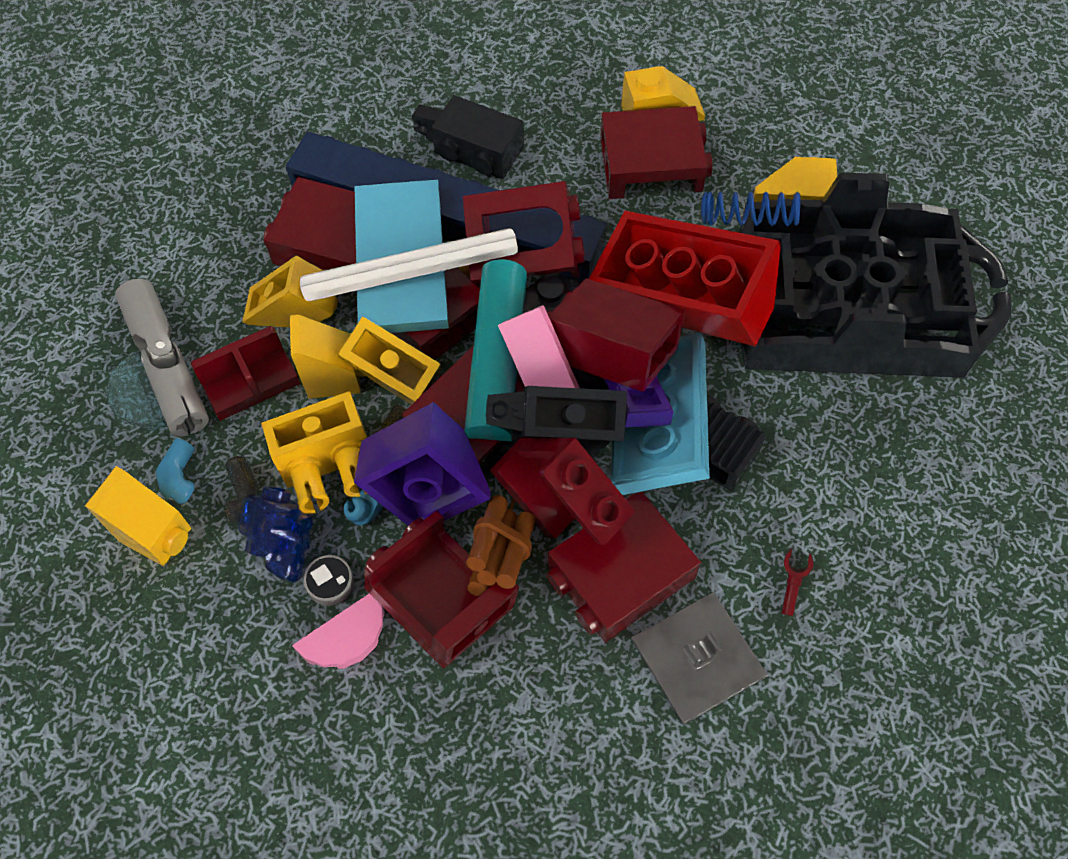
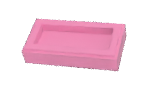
[498,305,580,389]

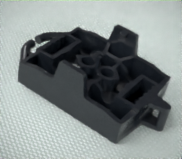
[739,172,1012,378]

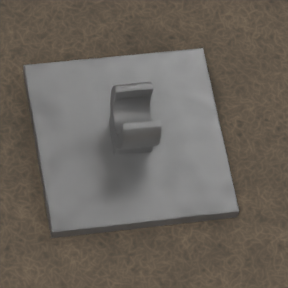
[631,592,768,725]

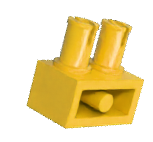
[261,391,367,514]

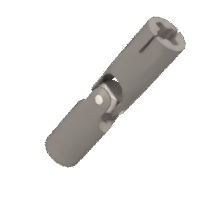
[115,279,209,437]

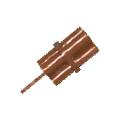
[466,495,536,596]

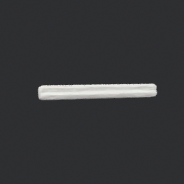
[300,228,518,301]

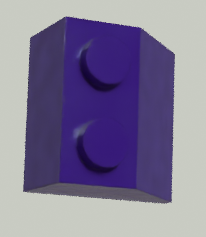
[354,402,491,526]

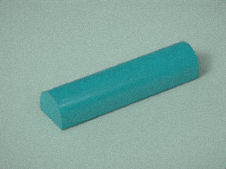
[464,259,527,441]

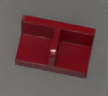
[190,326,301,421]

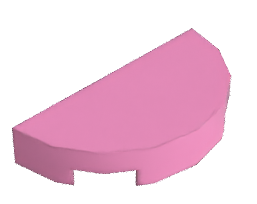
[292,593,384,669]

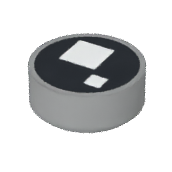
[304,555,354,606]

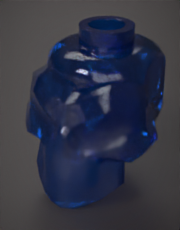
[237,486,313,582]

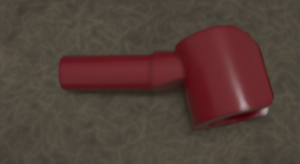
[781,547,813,617]

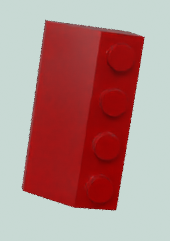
[589,211,781,347]

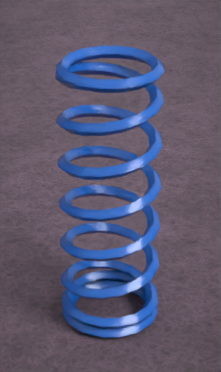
[701,191,800,226]

